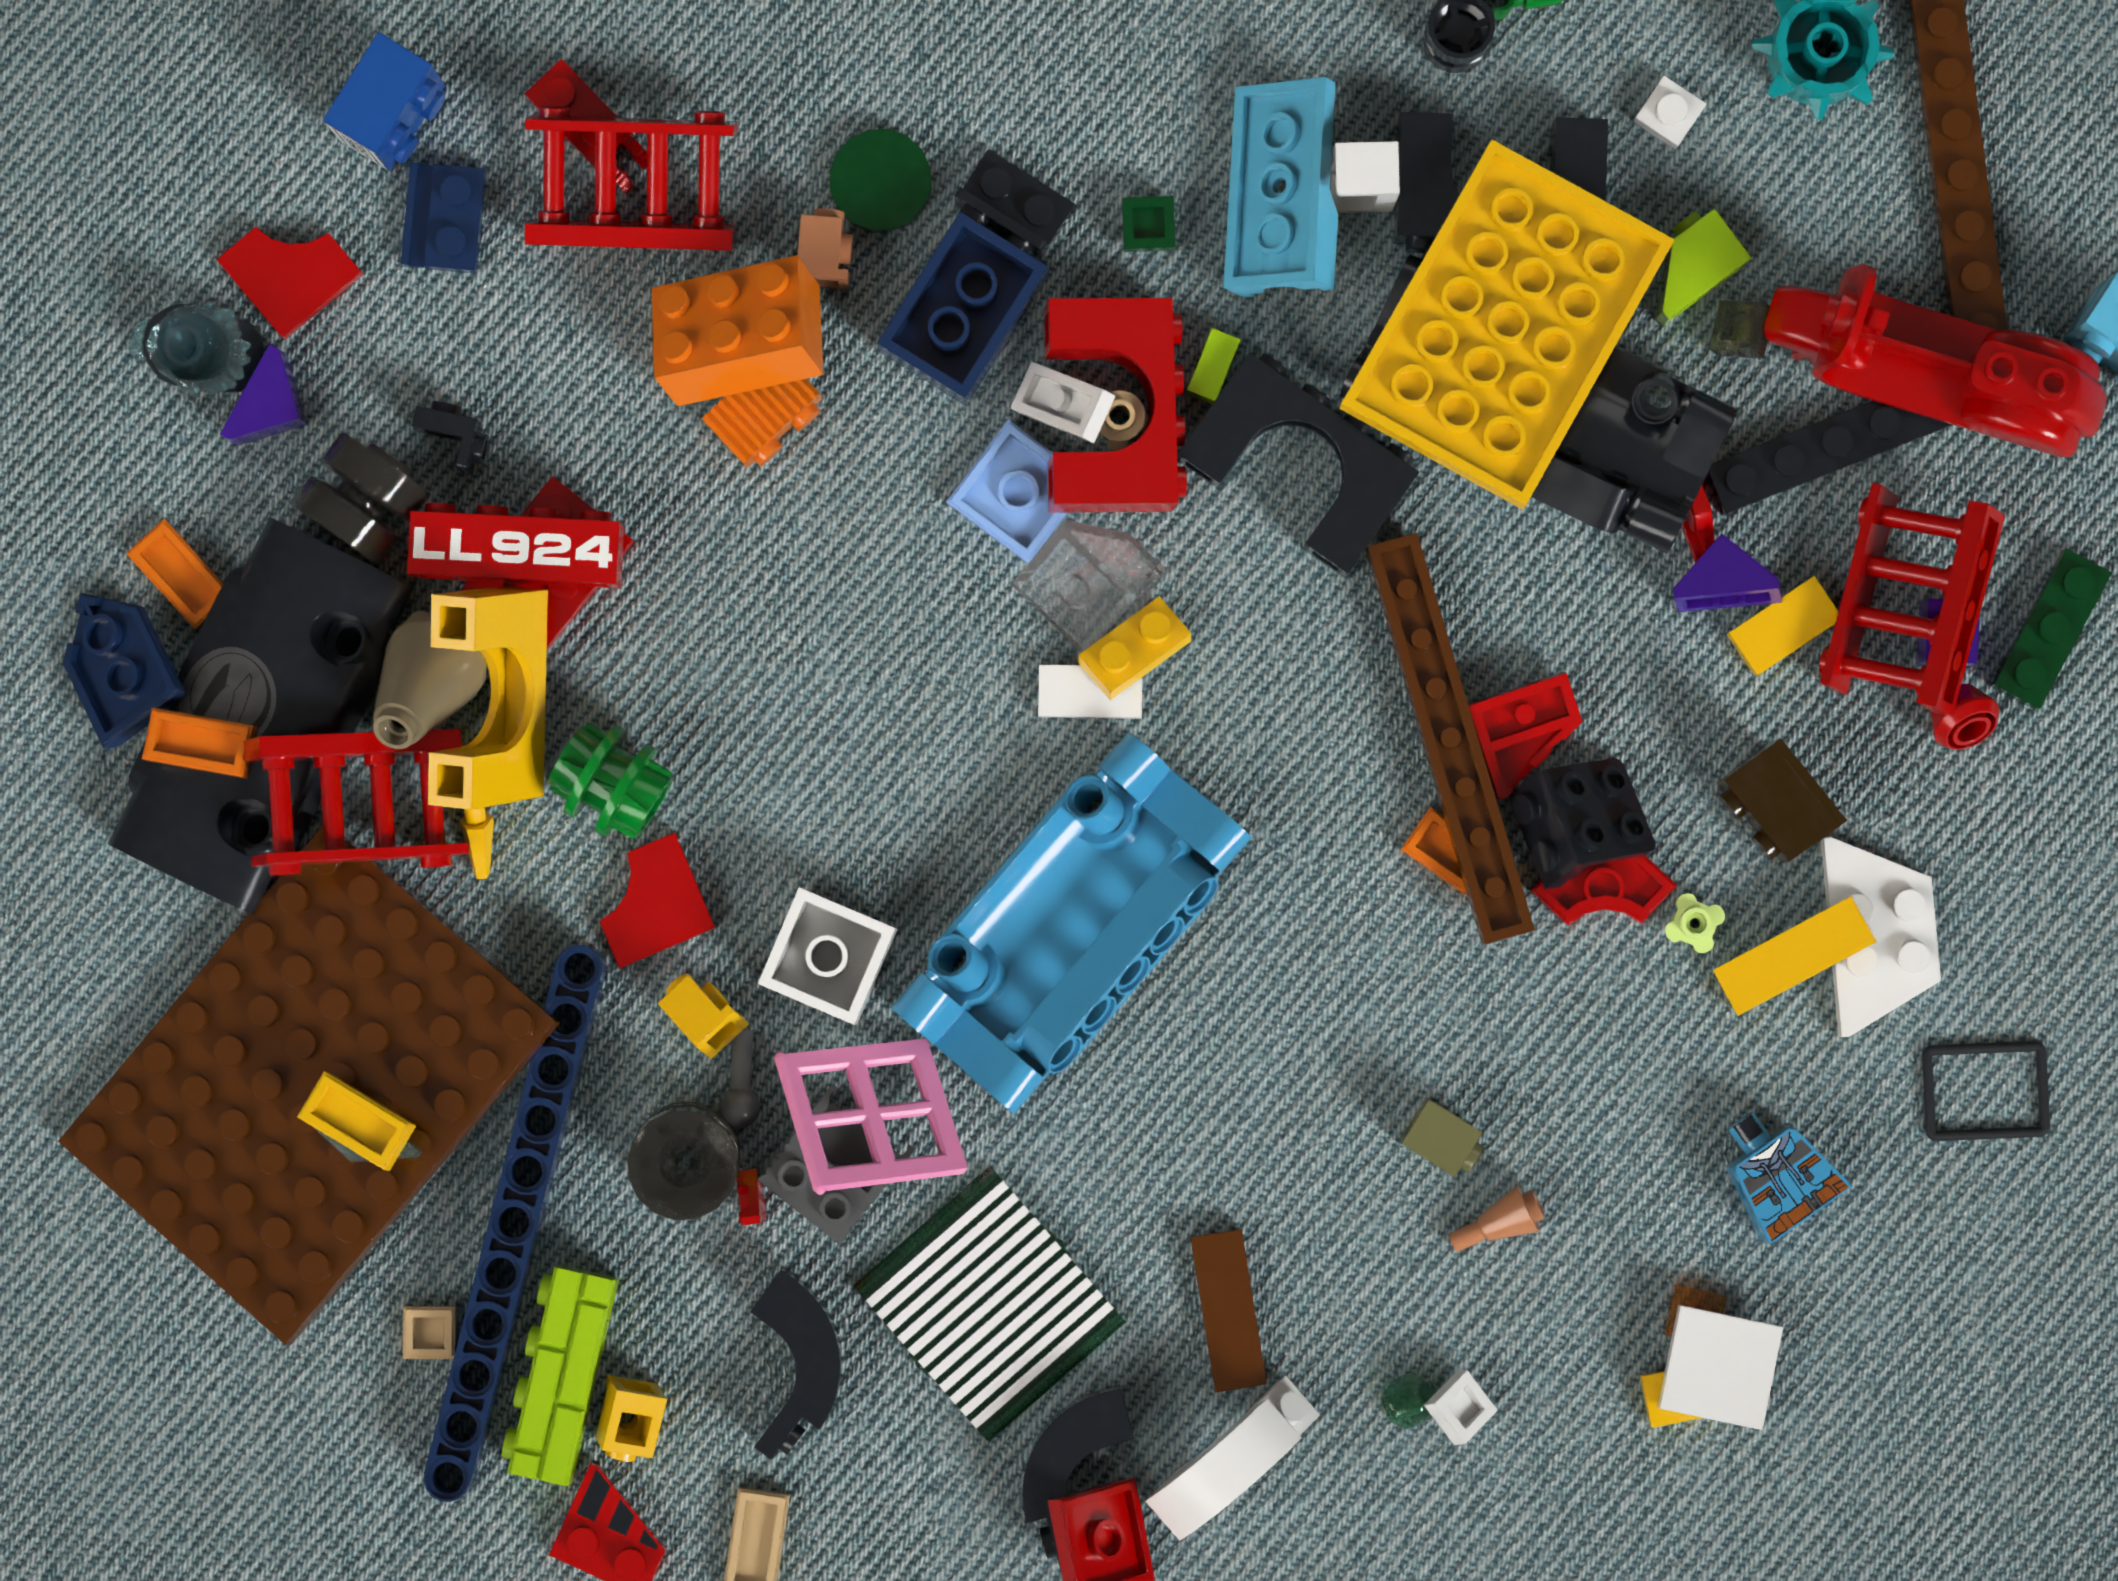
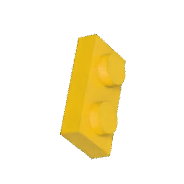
[1078,596,1192,700]

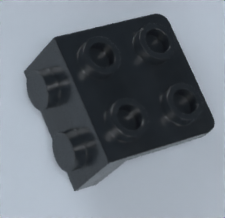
[1508,758,1656,890]

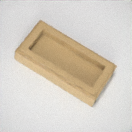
[724,1486,791,1581]

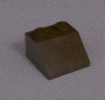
[1717,738,1847,863]

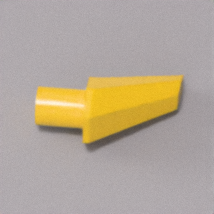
[460,807,494,880]

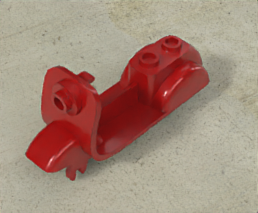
[1763,263,2107,457]

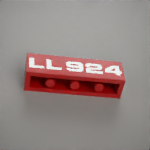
[407,503,625,589]

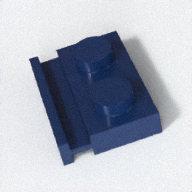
[401,162,487,274]

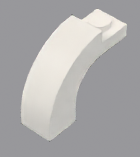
[1145,1376,1320,1541]

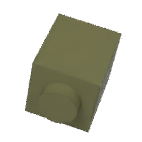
[1398,1098,1484,1177]

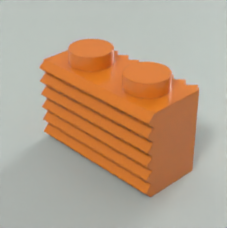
[702,379,822,468]

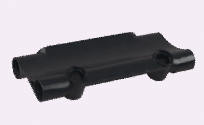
[1339,254,1739,554]

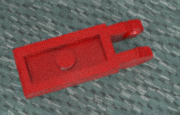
[524,59,647,195]

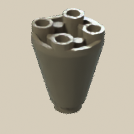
[373,611,487,749]

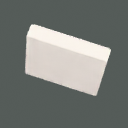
[1658,1305,1783,1430]

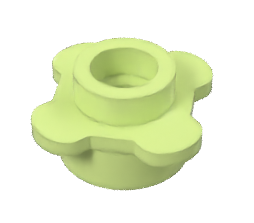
[1665,893,1725,953]

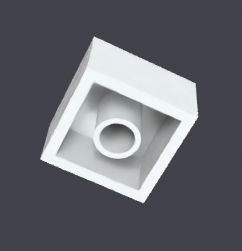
[758,887,898,1025]

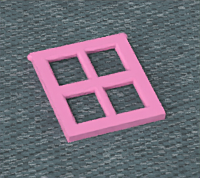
[774,1038,968,1195]

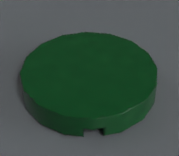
[829,129,932,233]

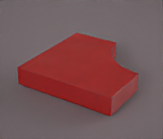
[216,227,364,340]
[599,832,716,969]
[1529,856,1677,926]

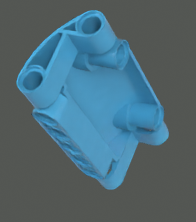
[891,732,1252,1114]

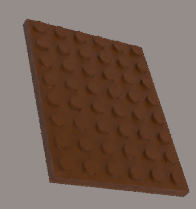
[58,826,560,1345]

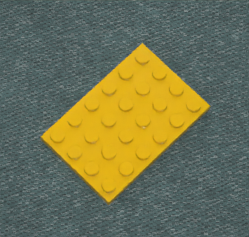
[1339,139,1675,510]

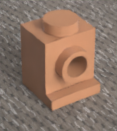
[797,208,853,290]

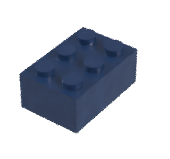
[877,212,1048,406]

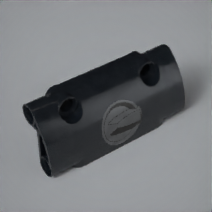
[108,517,415,914]

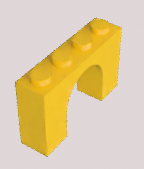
[428,586,548,810]

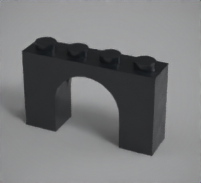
[1393,112,1608,253]
[1177,352,1419,578]

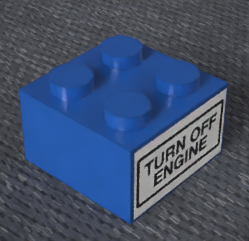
[323,32,446,172]

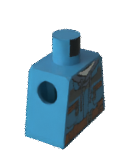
[1726,1112,1852,1244]

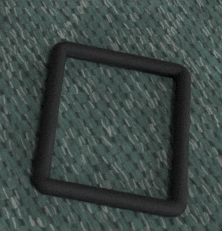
[1922,1041,2050,1141]

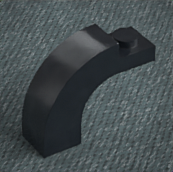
[750,1267,843,1460]
[1022,1384,1134,1569]

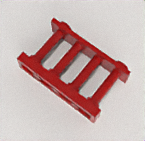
[525,106,738,251]
[1819,483,2005,717]
[243,729,469,876]

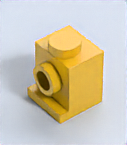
[658,974,749,1059]
[595,1375,667,1462]

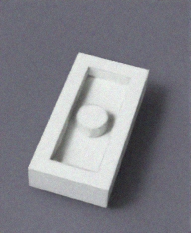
[1010,361,1115,443]

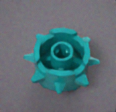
[1752,0,1894,120]

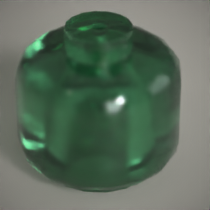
[1382,1372,1437,1430]

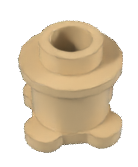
[1099,390,1148,451]

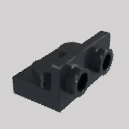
[954,149,1075,259]

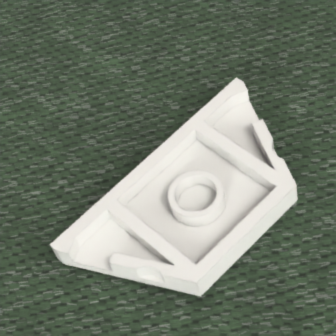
[1821,837,1941,1037]

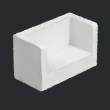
[1330,141,1400,213]

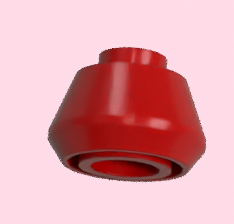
[1930,684,2000,750]

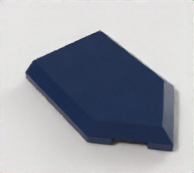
[63,593,185,749]

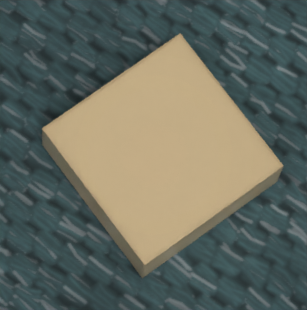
[403,1306,458,1359]

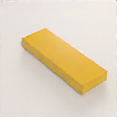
[1713,896,1877,1016]

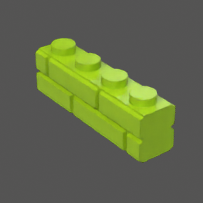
[501,1265,619,1486]

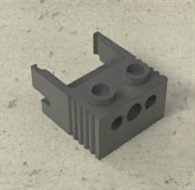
[758,1084,915,1245]

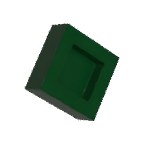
[1122,196,1175,252]

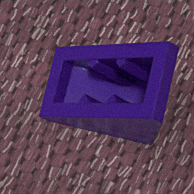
[220,344,308,446]
[1673,534,1782,612]

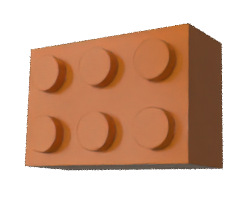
[652,255,824,406]

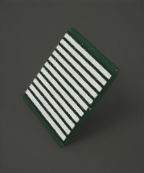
[853,1166,1126,1442]

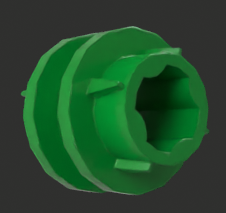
[548,722,673,839]

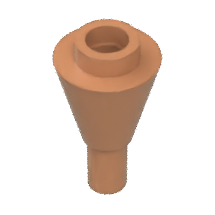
[1448,1184,1545,1252]

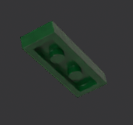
[1990,548,2112,710]

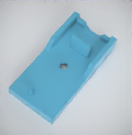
[1223,77,1338,297]

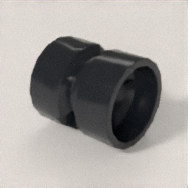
[1422,0,1495,73]

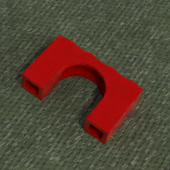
[1043,298,1187,513]

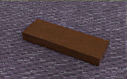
[1190,1228,1267,1393]

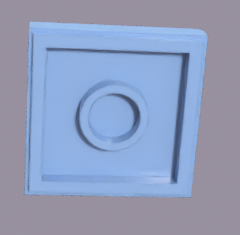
[946,420,1068,565]

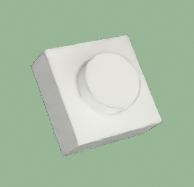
[1633,76,1706,150]
[1424,1370,1497,1445]

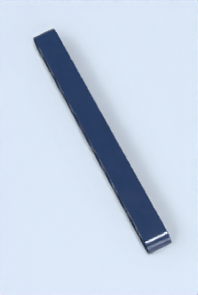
[424,945,607,1502]

